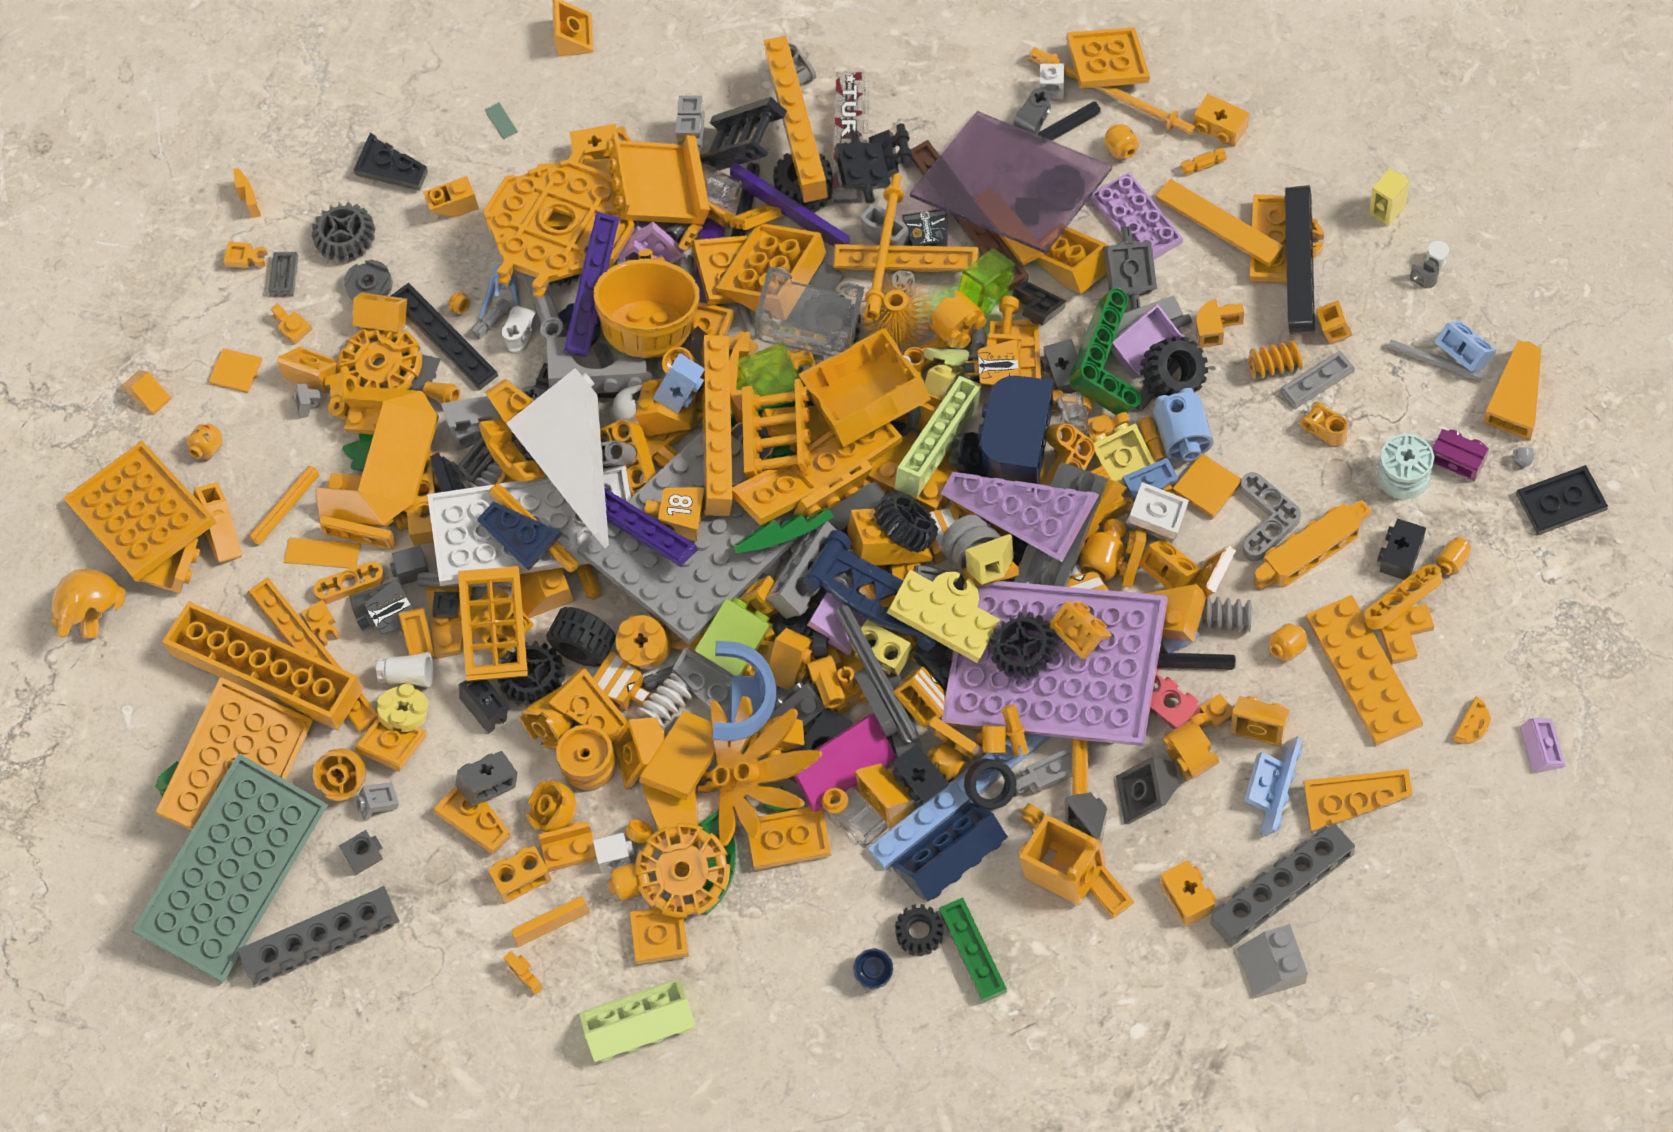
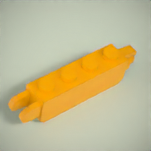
[1253,500,1371,589]

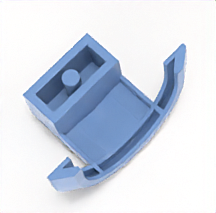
[713,641,776,741]

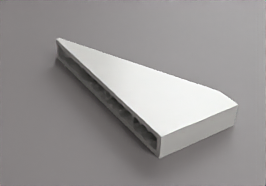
[506,368,609,548]

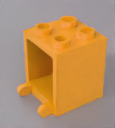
[1019,814,1106,906]

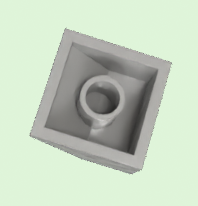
[1238,924,1308,998]

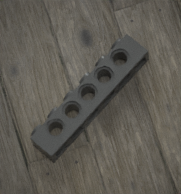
[1210,822,1355,947]
[238,886,400,985]

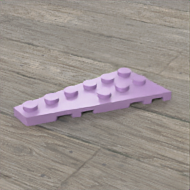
[941,472,1099,562]

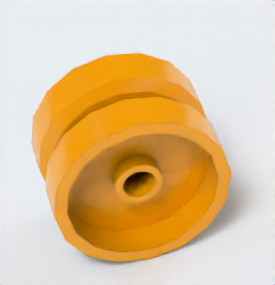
[556,725,617,791]

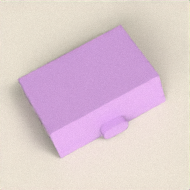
[1110,304,1184,379]

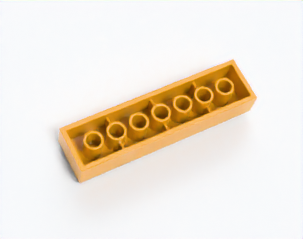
[162,601,364,730]

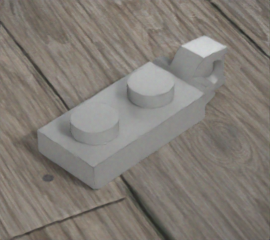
[1015,746,1072,796]

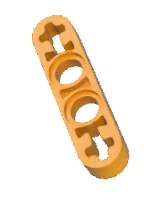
[1364,564,1443,630]

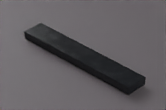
[390,282,498,390]

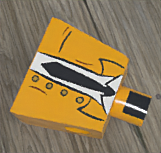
[964,340,1020,387]

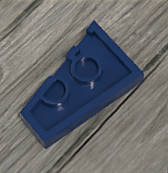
[477,501,563,570]

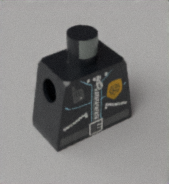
[902,208,948,247]

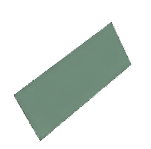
[485,103,518,139]

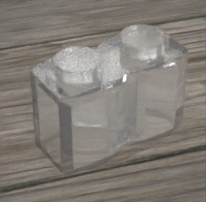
[829,787,888,848]

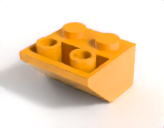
[457,587,534,660]

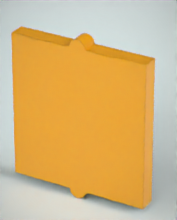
[209,348,263,393]

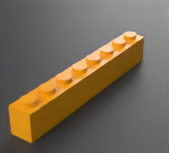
[763,35,827,202]
[701,335,733,516]

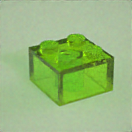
[958,248,1015,315]
[738,342,799,397]

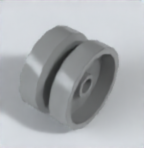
[941,515,1001,576]

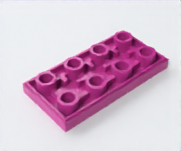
[794,713,897,812]

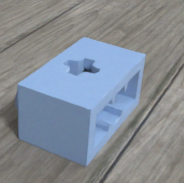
[652,353,705,414]

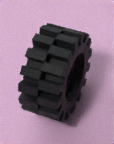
[895,904,944,956]

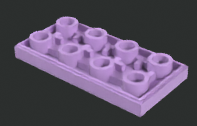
[1089,172,1183,260]

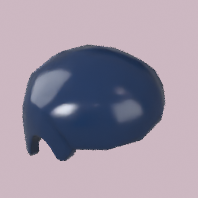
[853,948,894,989]

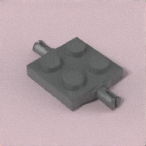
[1103,226,1157,310]

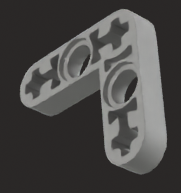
[1241,472,1301,561]

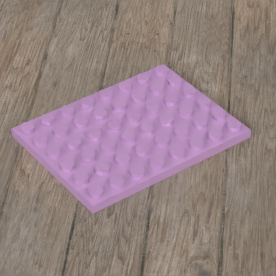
[941,581,1168,746]

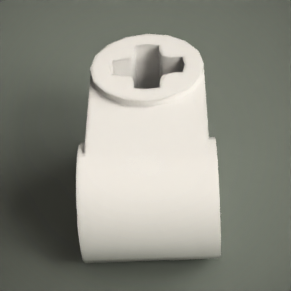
[502,305,539,353]

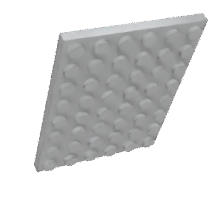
[577,431,809,644]

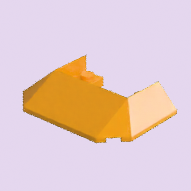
[315,387,439,527]

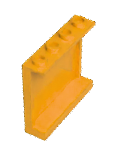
[606,130,710,224]

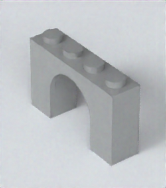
[546,337,647,393]

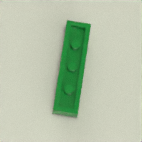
[939,897,1007,1003]

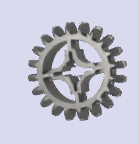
[311,201,376,263]

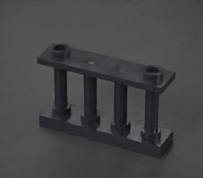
[699,97,787,174]

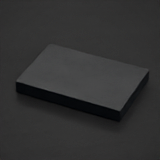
[1516,465,1608,535]

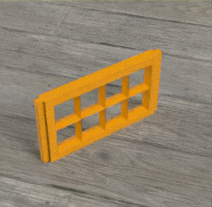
[458,566,528,681]

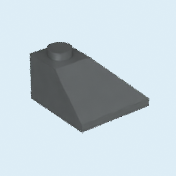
[1116,756,1179,824]
[1065,792,1107,843]

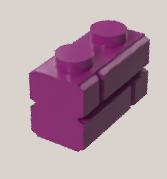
[1432,429,1489,481]

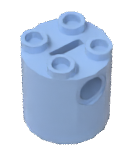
[1153,388,1214,461]

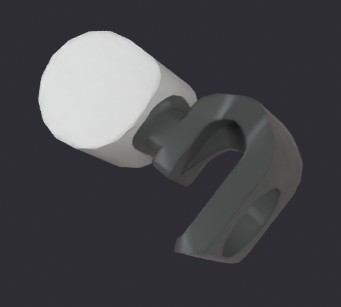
[1410,241,1449,288]

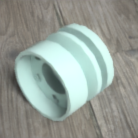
[1377,434,1434,500]

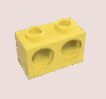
[851,620,913,676]

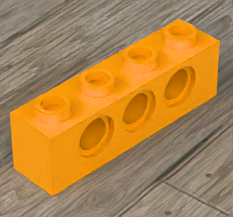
[407,447,440,546]

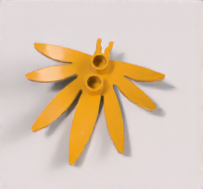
[698,696,822,846]

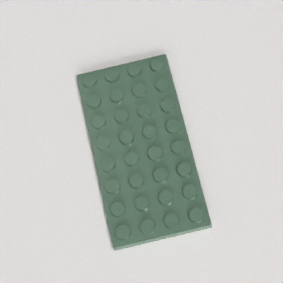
[131,753,328,984]

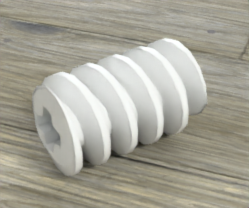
[637,673,692,728]

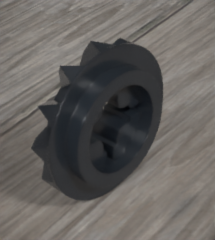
[773,610,812,637]

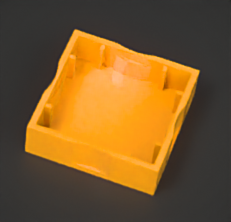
[798,328,931,447]

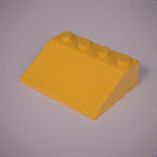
[716,223,827,320]
[865,431,957,512]

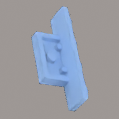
[1244,736,1302,836]

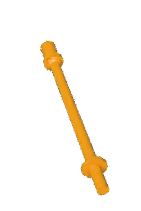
[1028,47,1196,135]
[863,174,904,321]

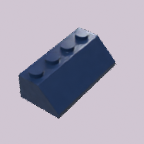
[891,801,1008,902]

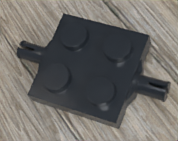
[834,130,891,204]

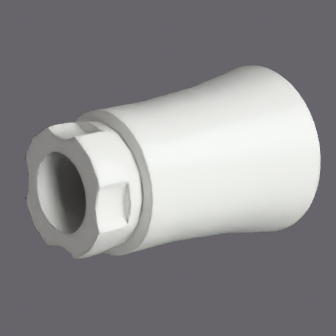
[376,652,433,687]

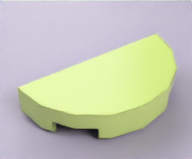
[923,348,969,366]

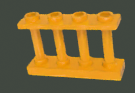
[742,379,812,479]

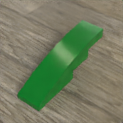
[731,507,834,553]

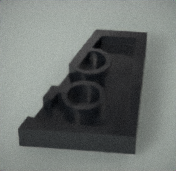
[353,133,428,190]

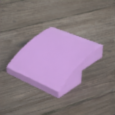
[807,591,867,655]

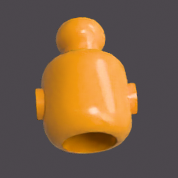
[1079,518,1127,581]

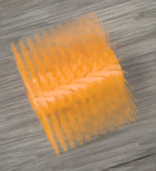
[860,272,933,354]

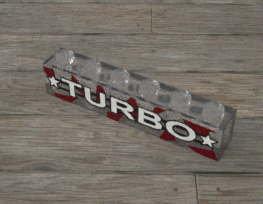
[832,72,870,203]

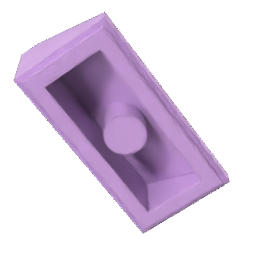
[1520,718,1566,773]

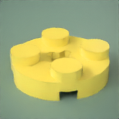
[377,683,428,732]

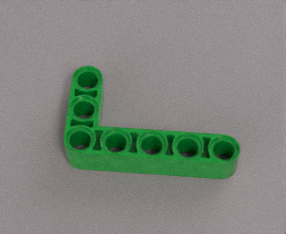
[1069,288,1141,415]

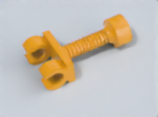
[987,296,1022,358]

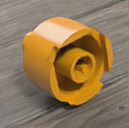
[928,291,987,349]
[616,615,672,670]
[1162,719,1220,781]

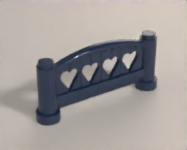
[804,530,938,651]

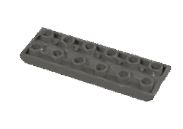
[1013,462,1108,587]

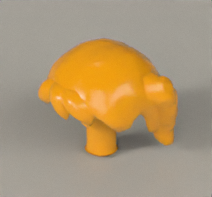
[51,568,126,639]

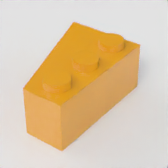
[1143,584,1207,643]

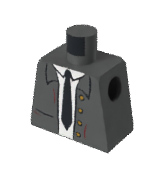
[356,578,414,634]

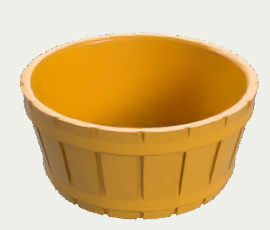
[594,259,699,358]

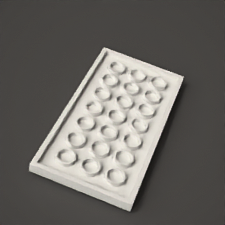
[427,465,631,586]

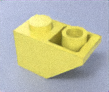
[925,360,965,400]
[965,534,1014,584]

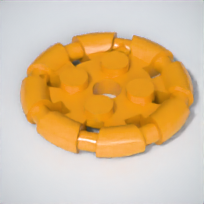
[337,328,422,390]
[635,823,730,918]

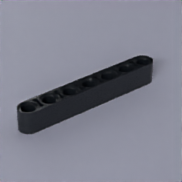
[1285,185,1315,335]

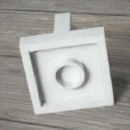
[1125,482,1189,543]

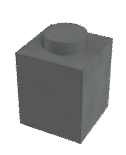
[390,545,429,585]

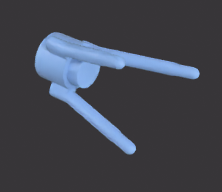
[479,264,520,319]

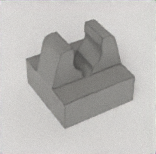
[294,383,321,418]

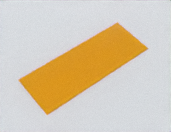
[284,538,361,568]

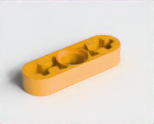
[313,561,385,604]

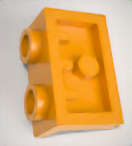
[1050,601,1112,659]
[538,822,597,872]

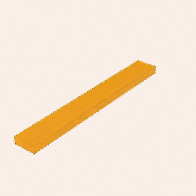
[248,577,378,733]

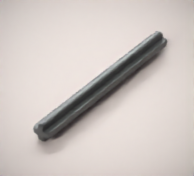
[835,605,918,744]

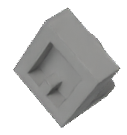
[356,782,399,820]

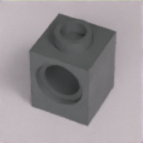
[339,830,383,875]

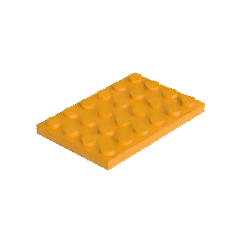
[63,441,217,582]
[155,677,313,831]

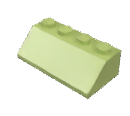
[579,978,696,1062]

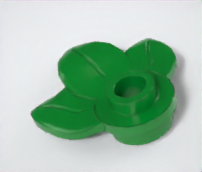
[342,434,373,471]

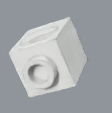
[1040,64,1064,99]
[593,833,635,873]

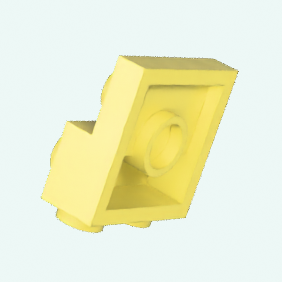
[1092,423,1155,485]

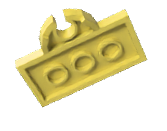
[887,570,1000,663]

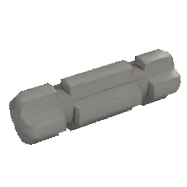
[472,298,511,338]

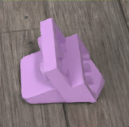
[617,221,685,264]

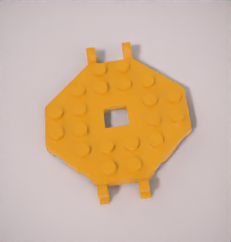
[483,146,634,299]

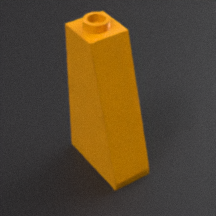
[1483,340,1542,440]
[642,784,701,877]

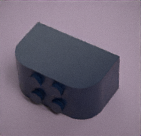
[977,375,1054,484]

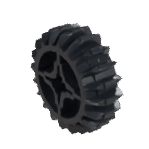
[874,491,938,553]
[989,611,1059,681]
[497,640,566,707]

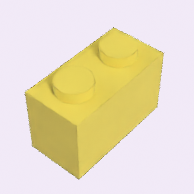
[1369,168,1410,226]

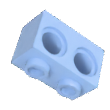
[1434,320,1497,372]

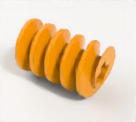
[1248,340,1303,380]

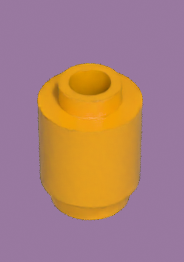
[1436,537,1471,575]

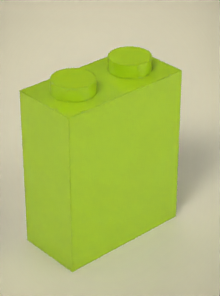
[695,597,772,676]

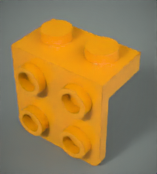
[139,538,200,594]

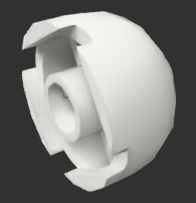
[610,385,642,434]

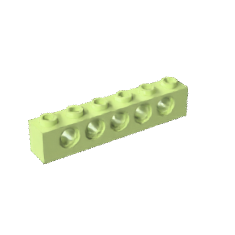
[894,376,982,498]

